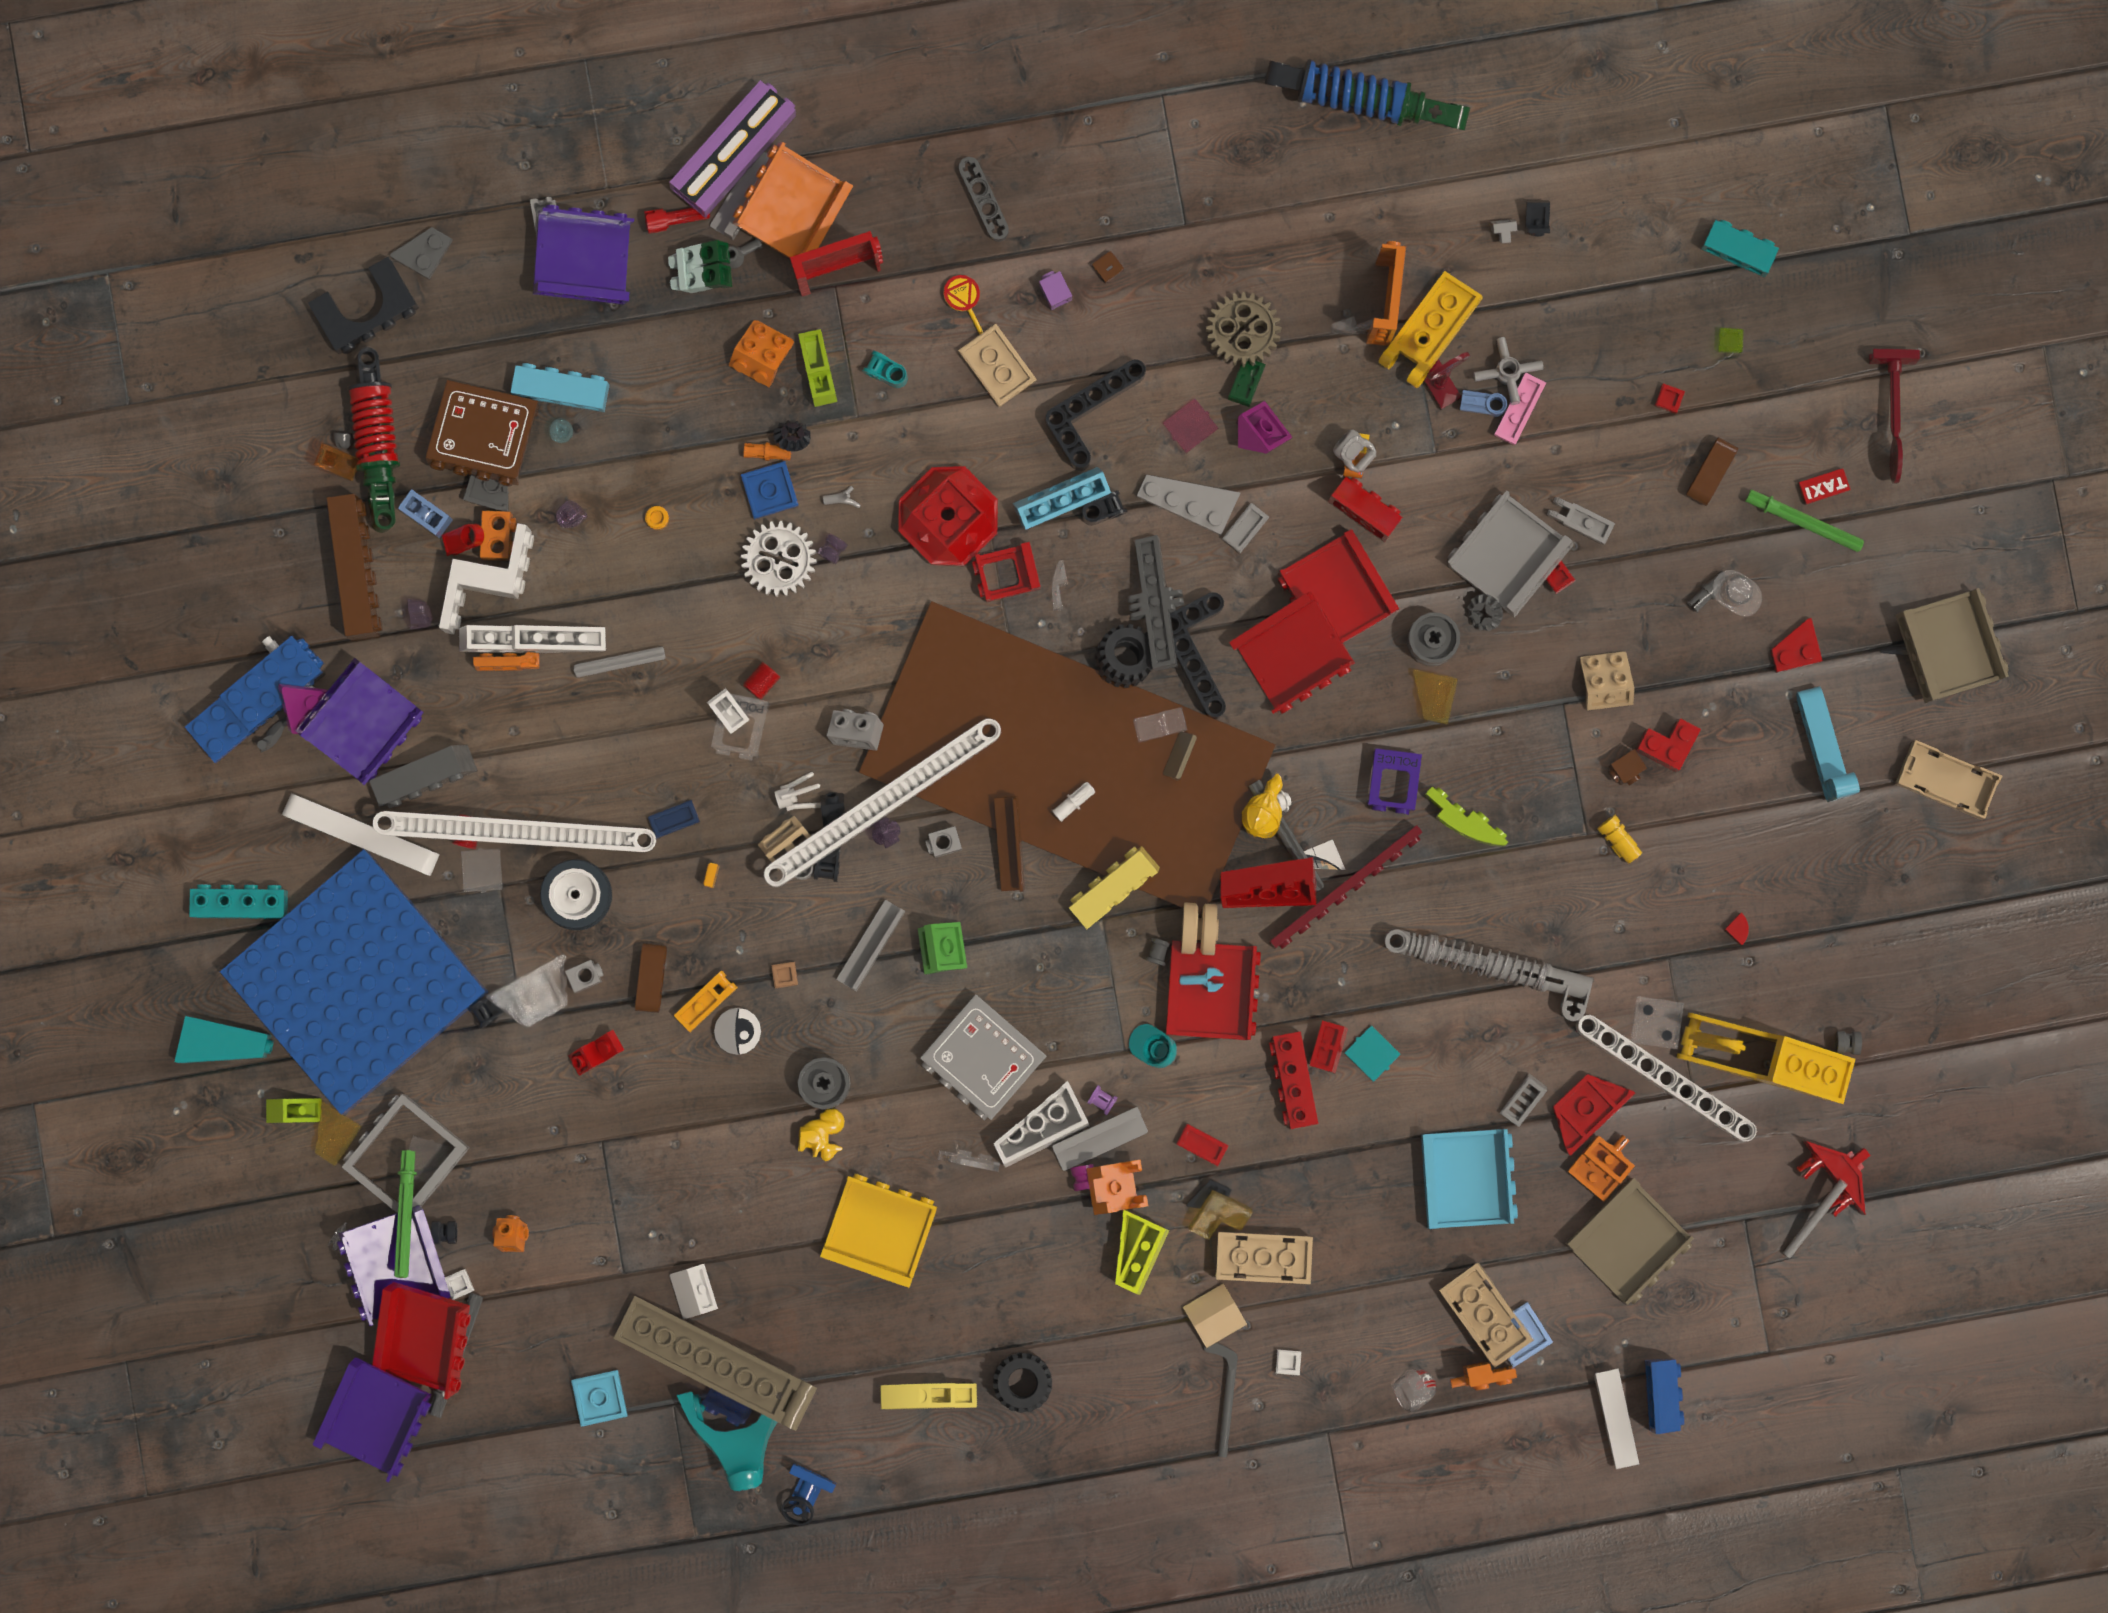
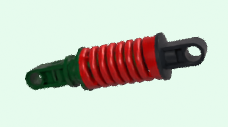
[347,347,400,533]

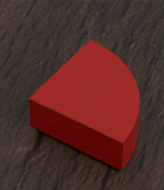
[1724,912,1749,946]

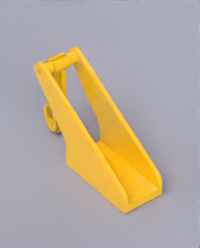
[1676,1012,1855,1104]

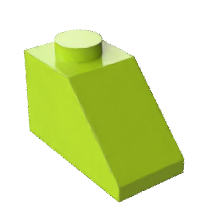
[266,1099,322,1123]

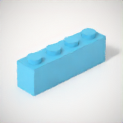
[511,363,609,412]

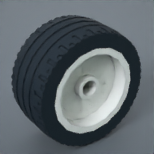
[540,859,612,930]

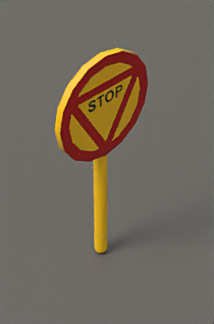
[943,275,983,335]

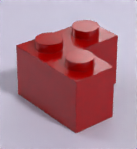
[1635,718,1701,772]

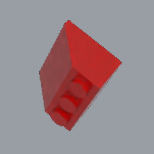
[1329,477,1403,543]

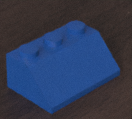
[1645,1358,1684,1434]

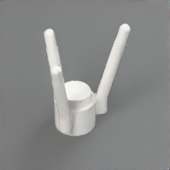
[775,772,821,811]

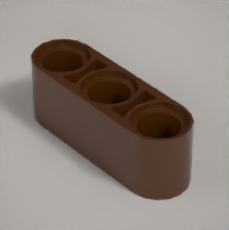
[1686,437,1739,506]
[635,943,667,1013]

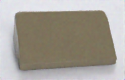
[1163,732,1197,781]

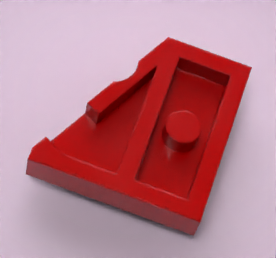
[1770,618,1823,673]

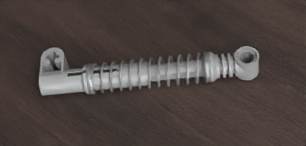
[1384,928,1593,1021]

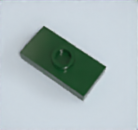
[1228,361,1266,407]

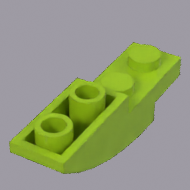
[1424,787,1508,847]

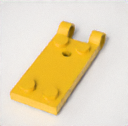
[1378,271,1483,388]

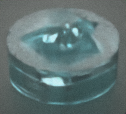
[549,418,573,443]

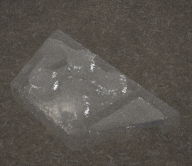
[486,954,567,1028]

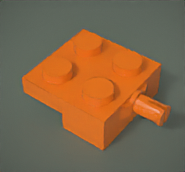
[1567,1135,1635,1202]
[1450,1361,1517,1390]

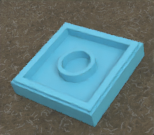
[571,1370,628,1427]

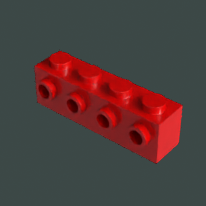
[1269,1031,1319,1129]

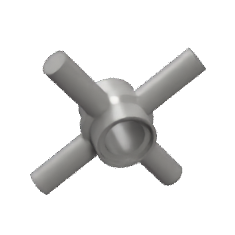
[1473,337,1543,405]

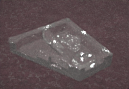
[938,1149,1000,1172]

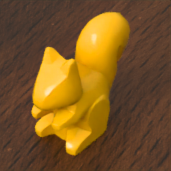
[798,1108,845,1161]

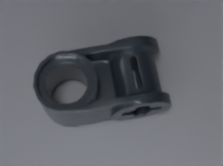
[1081,490,1128,526]
[814,846,841,882]
[468,991,515,1029]

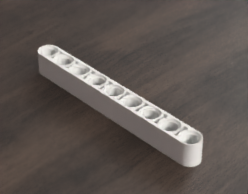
[1576,1015,1756,1141]

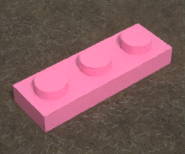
[1494,373,1546,446]

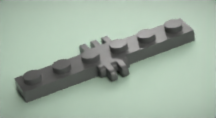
[1128,535,1184,671]

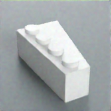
[994,1081,1089,1168]

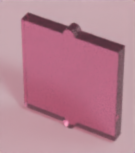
[1163,399,1219,454]

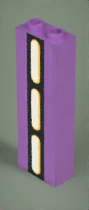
[669,80,796,218]

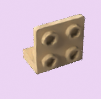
[1580,652,1634,710]

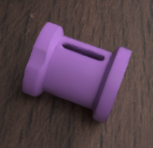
[1087,1086,1117,1115]

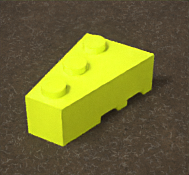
[1115,1210,1169,1295]

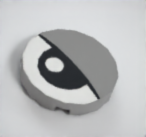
[714,1008,761,1055]

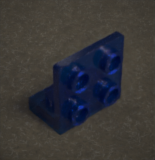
[701,1388,753,1426]

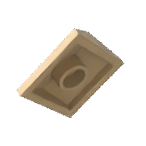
[1183,1284,1247,1348]

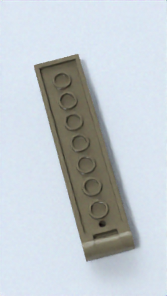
[614,1296,817,1431]

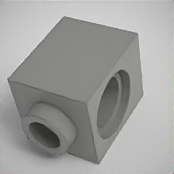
[925,826,962,858]
[565,960,604,993]

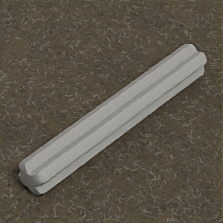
[574,647,665,677]

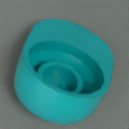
[1129,1024,1177,1069]

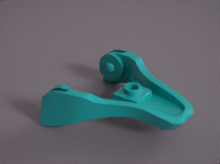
[677,1392,778,1491]

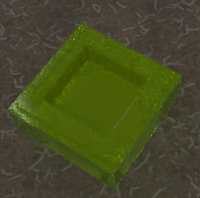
[1718,328,1744,354]

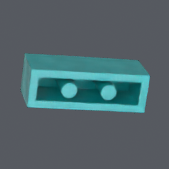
[1701,220,1779,278]

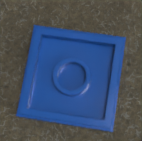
[741,461,799,520]

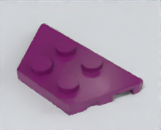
[278,684,328,734]

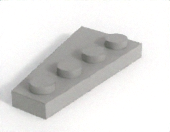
[1137,475,1240,536]

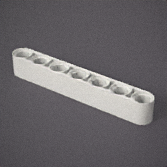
[282,793,440,876]

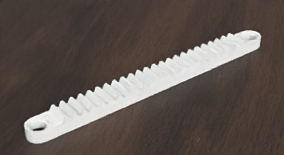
[764,719,1001,887]
[373,811,656,852]

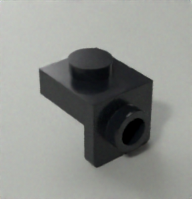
[1525,200,1550,237]
[820,792,845,828]

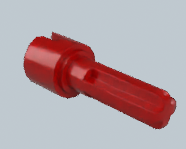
[644,208,710,234]

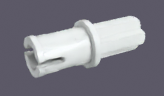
[1052,782,1095,822]

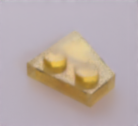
[1413,670,1458,725]
[315,1102,362,1166]

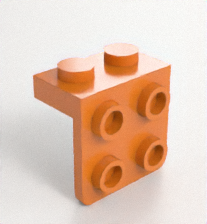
[729,320,794,387]

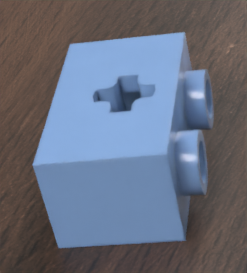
[398,489,453,539]

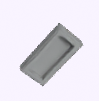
[1222,503,1269,554]

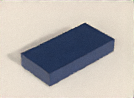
[648,800,700,839]

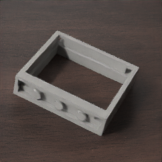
[342,1094,470,1213]

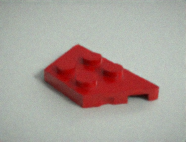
[1553,1074,1636,1156]

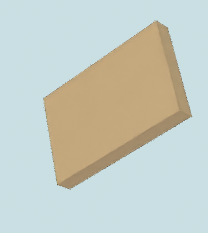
[958,324,1037,407]

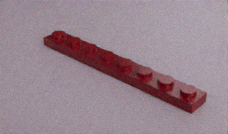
[1269,825,1423,949]

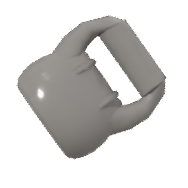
[1333,430,1376,473]

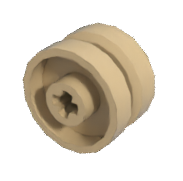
[1181,903,1219,955]

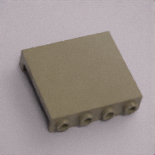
[1895,588,2009,703]
[1565,1178,1694,1305]

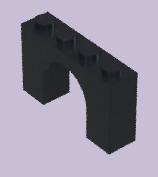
[308,256,419,354]

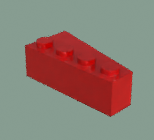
[1221,857,1316,908]

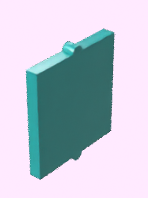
[1345,1025,1401,1082]

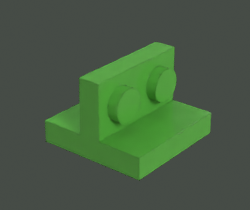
[918,922,967,975]

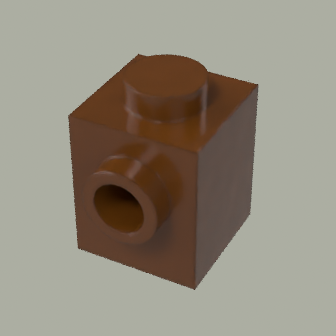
[1608,749,1647,786]

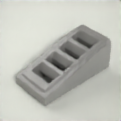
[1500,1074,1547,1127]

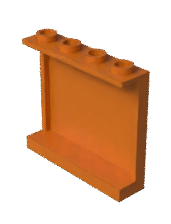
[732,142,853,259]
[1366,241,1406,346]

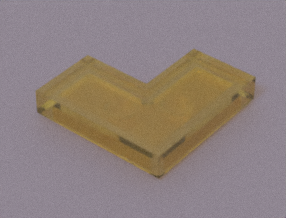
[1188,1190,1253,1240]

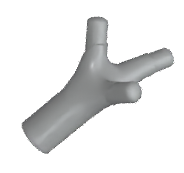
[823,486,861,508]

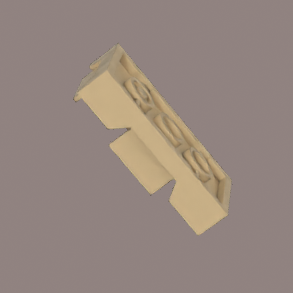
[1895,740,2002,820]
[1215,1232,1313,1284]
[1439,1263,1534,1368]

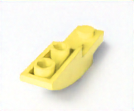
[880,1383,977,1409]

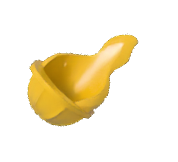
[1242,774,1283,838]

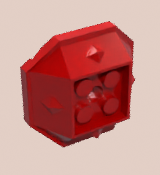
[898,466,998,567]

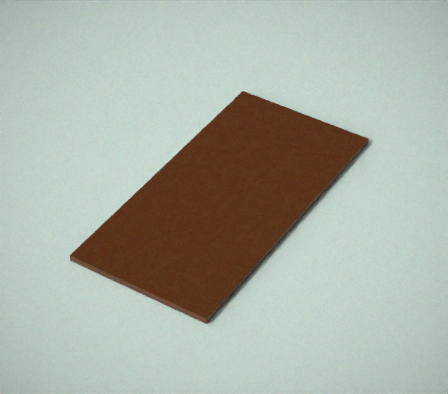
[859,601,1276,916]

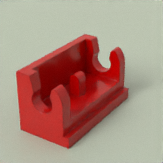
[1309,1020,1348,1074]

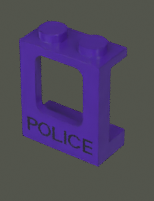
[1367,748,1422,815]

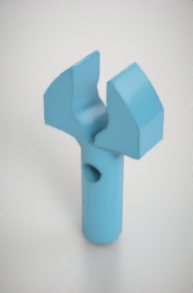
[1179,968,1224,992]

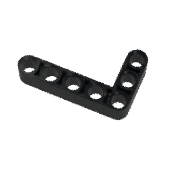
[1046,359,1146,471]
[1170,592,1226,719]

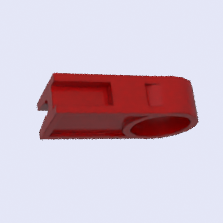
[442,524,484,556]

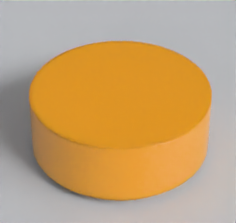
[645,506,669,530]

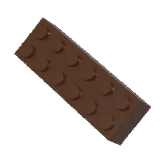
[327,494,383,641]

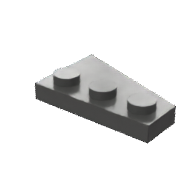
[463,475,509,512]

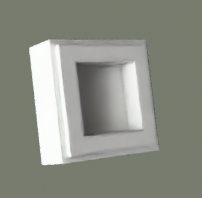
[445,1269,475,1300]
[1276,1349,1301,1375]

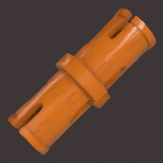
[744,442,791,461]

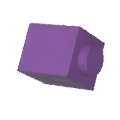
[1039,271,1072,310]

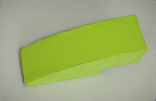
[798,329,837,407]

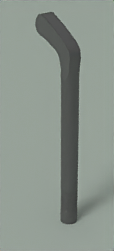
[1204,1343,1238,1457]

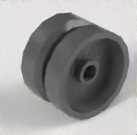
[1407,613,1460,666]
[798,1057,851,1109]

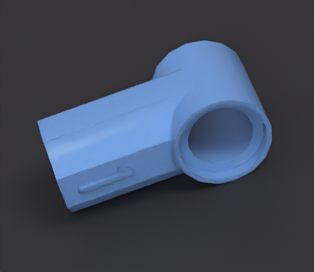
[1460,390,1507,417]

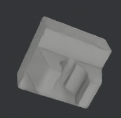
[1490,219,1517,243]

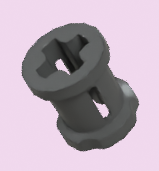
[1145,938,1172,966]

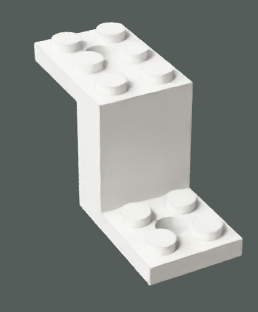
[439,523,534,634]

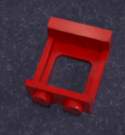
[972,542,1041,603]

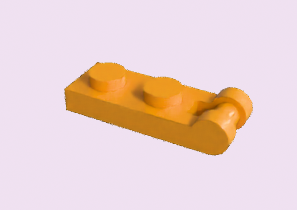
[674,971,738,1033]

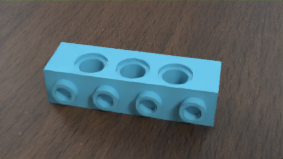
[1013,467,1111,529]

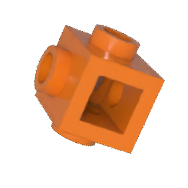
[493,1215,529,1252]

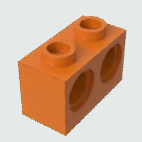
[480,511,516,561]

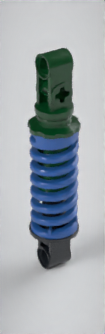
[1265,59,1470,130]

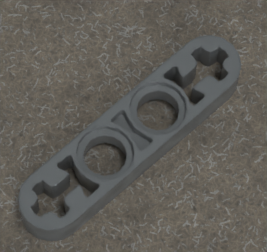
[959,157,1009,242]

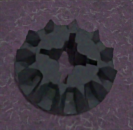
[773,420,811,452]

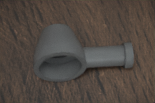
[726,238,763,269]

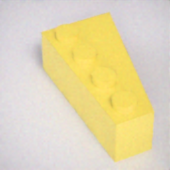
[1069,846,1160,929]

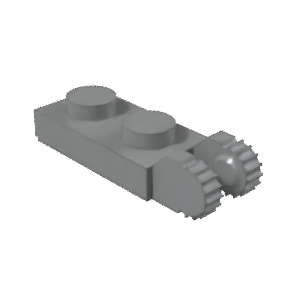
[1547,497,1615,545]

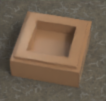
[771,962,798,989]

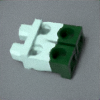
[668,240,732,293]

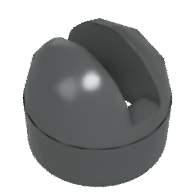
[334,433,353,449]

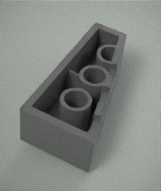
[369,745,478,809]

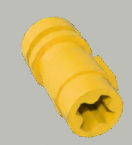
[1597,814,1643,864]

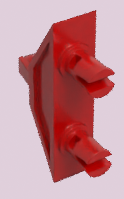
[1796,1141,1871,1217]

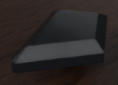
[1187,1180,1232,1211]

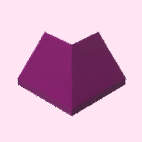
[1236,401,1293,454]

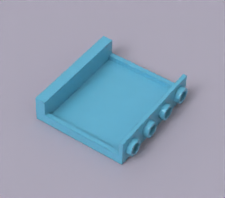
[1421,1129,1518,1229]

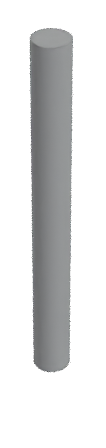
[1783,1179,1847,1258]

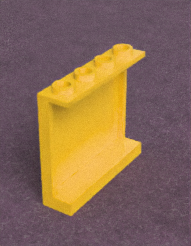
[820,1173,937,1288]

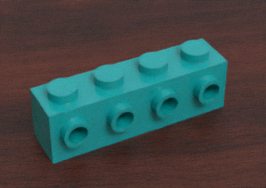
[189,884,288,919]

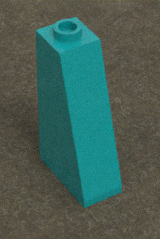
[174,1016,274,1063]

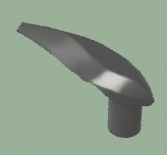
[257,717,287,753]

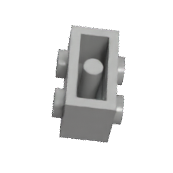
[827,709,884,751]

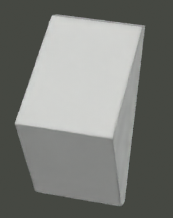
[707,688,749,734]

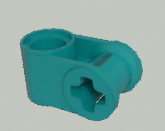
[862,350,908,388]

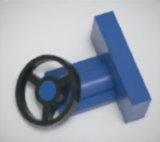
[781,1463,837,1526]

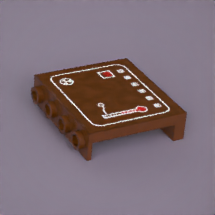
[426,380,539,487]

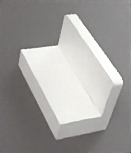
[670,1264,718,1319]

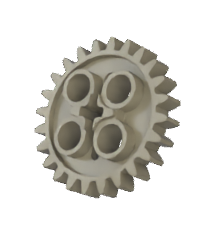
[1206,292,1282,367]

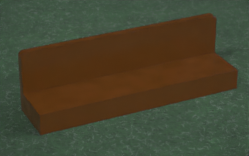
[994,796,1025,892]

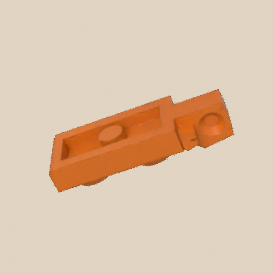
[473,652,540,671]

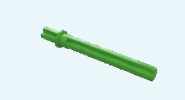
[1745,489,1864,552]
[394,1150,417,1278]

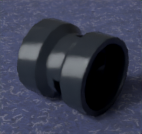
[431,1221,458,1245]

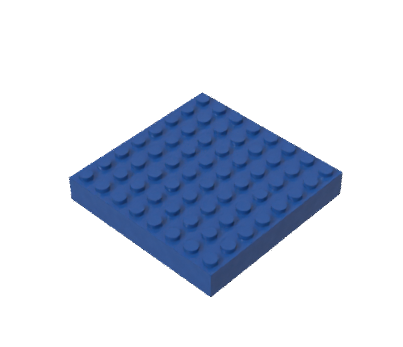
[220,849,489,1115]

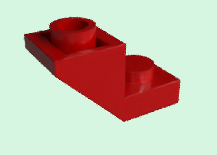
[568,1030,624,1076]

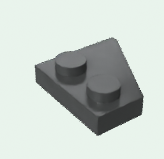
[390,227,453,280]

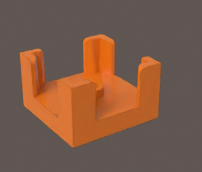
[1086,1159,1148,1215]

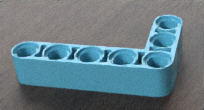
[1796,686,1860,802]

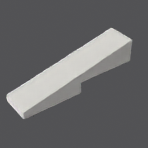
[1594,1369,1639,1469]

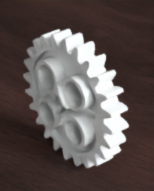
[741,521,817,597]

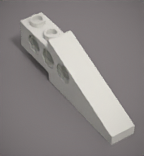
[459,625,606,654]

